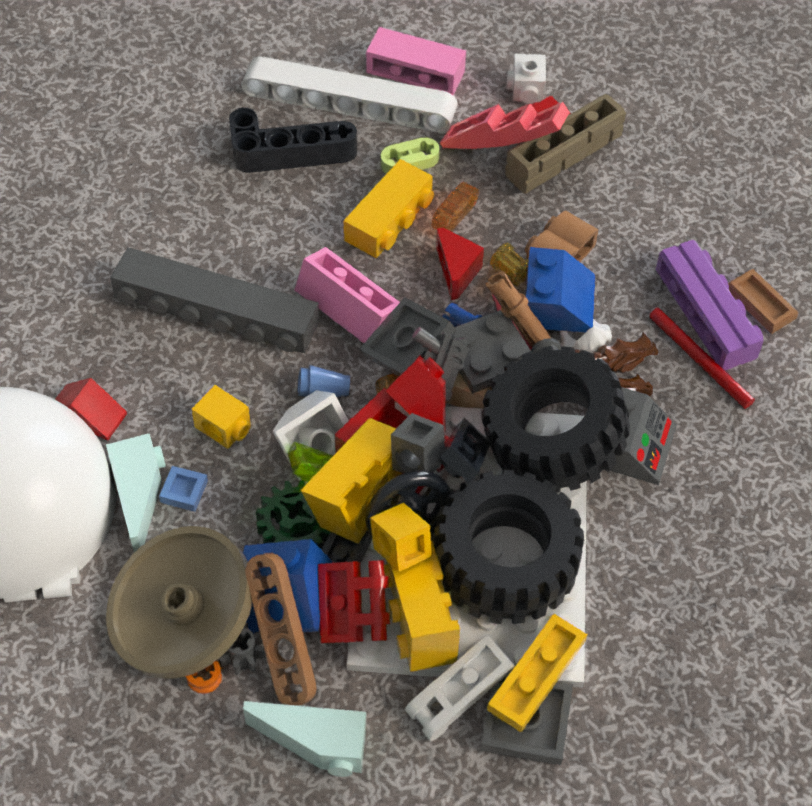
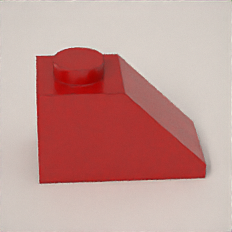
[385,356,446,435]

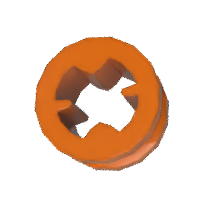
[186,660,222,694]

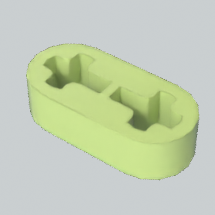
[381,137,440,174]

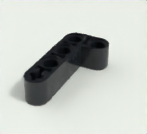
[229,107,358,173]

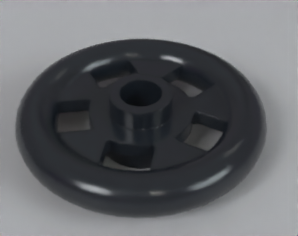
[365,471,451,537]

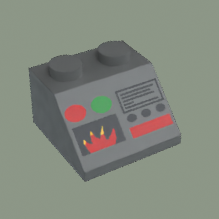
[610,387,677,485]

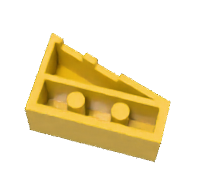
[301,418,402,543]
[384,541,460,672]

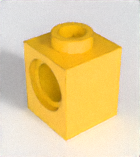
[192,385,251,449]
[370,503,432,572]

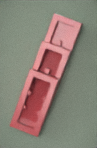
[440,102,570,149]

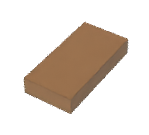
[728,268,799,334]

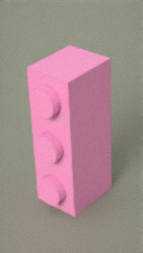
[366,27,466,95]
[294,247,400,343]

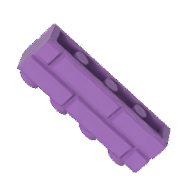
[656,239,763,370]

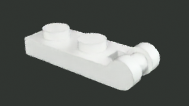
[405,634,515,741]

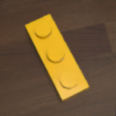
[487,614,588,732]

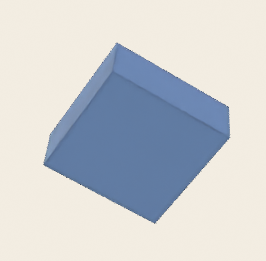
[159,466,208,512]

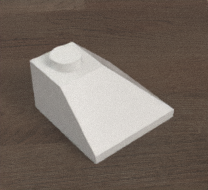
[272,390,349,485]

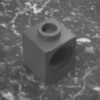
[391,413,445,474]

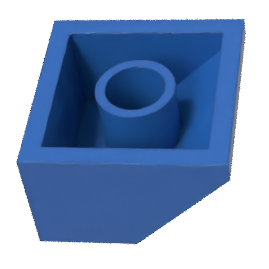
[525,247,595,333]
[243,539,333,634]

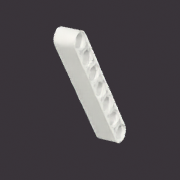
[241,57,457,133]

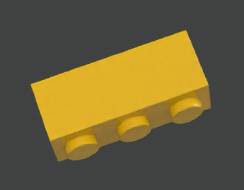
[343,159,434,258]

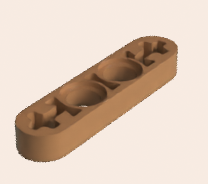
[245,553,317,706]

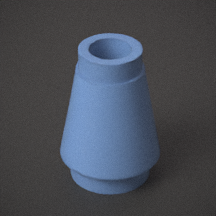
[298,365,350,397]

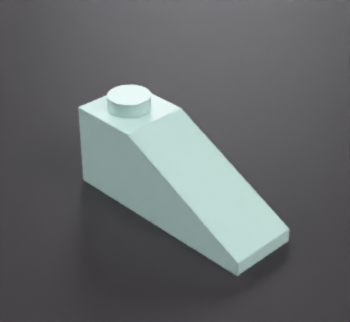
[106,433,166,553]
[243,701,366,777]

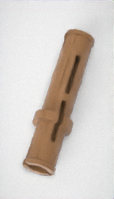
[486,271,551,348]

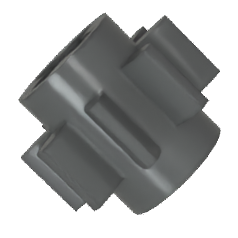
[219,623,266,675]

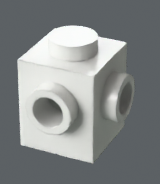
[507,54,546,103]

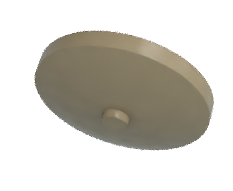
[106,526,252,679]

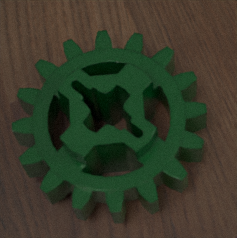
[256,480,331,550]

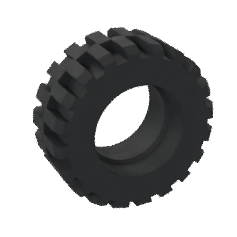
[481,346,630,493]
[434,470,584,624]

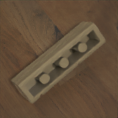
[505,94,626,194]

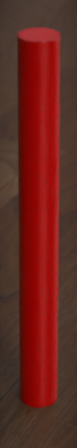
[649,308,755,409]

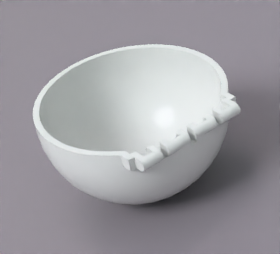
[0,387,116,603]

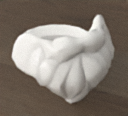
[560,319,612,353]

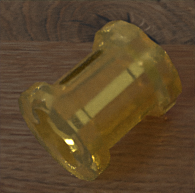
[490,242,528,286]

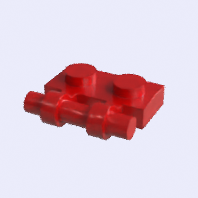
[318,560,391,643]

